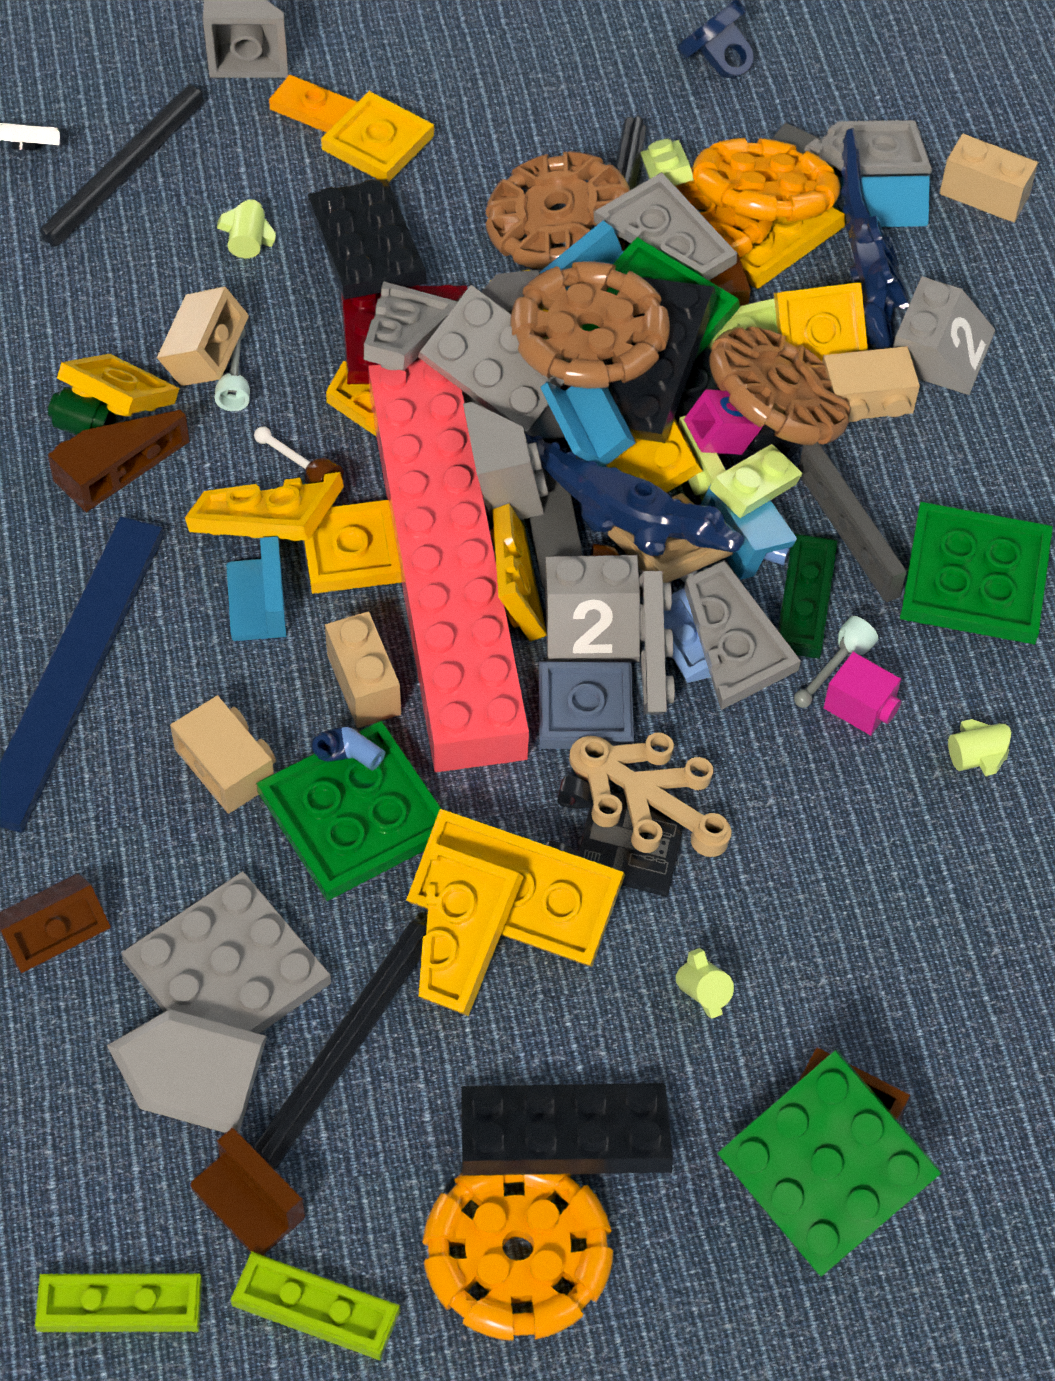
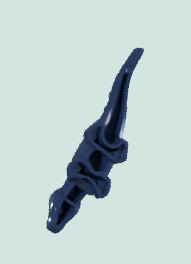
[841,128,910,350]
[525,434,744,556]

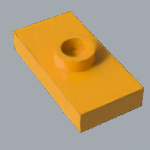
[269,74,357,133]

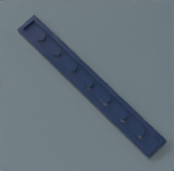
[0,516,164,833]

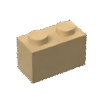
[939,134,1038,223]
[157,287,249,386]
[822,346,920,422]
[325,611,401,728]
[170,695,276,814]

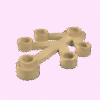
[569,733,732,857]

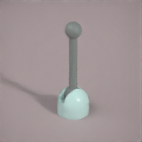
[215,328,250,411]
[794,616,878,708]

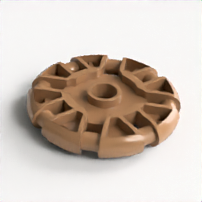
[486,151,630,270]
[510,261,670,389]
[709,327,850,446]

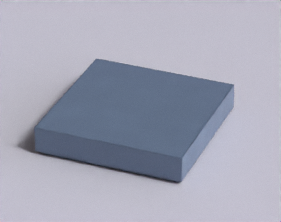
[539,661,634,749]

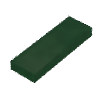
[778,534,837,659]

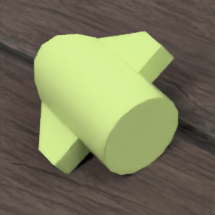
[217,200,276,258]
[948,719,1011,776]
[676,948,734,1019]

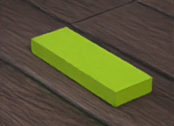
[230,1252,400,1361]
[35,1273,202,1332]

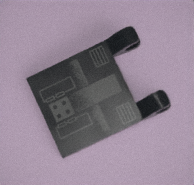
[546,775,683,897]

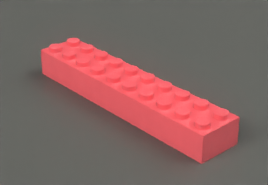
[368,360,529,772]

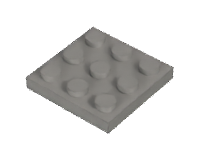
[121,871,331,1034]

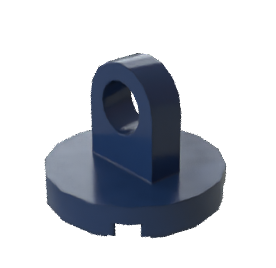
[676,0,754,79]

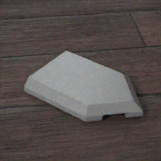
[805,120,932,176]
[107,1009,267,1133]

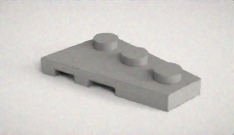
[684,561,801,710]

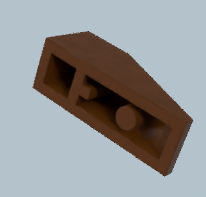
[48,410,190,512]

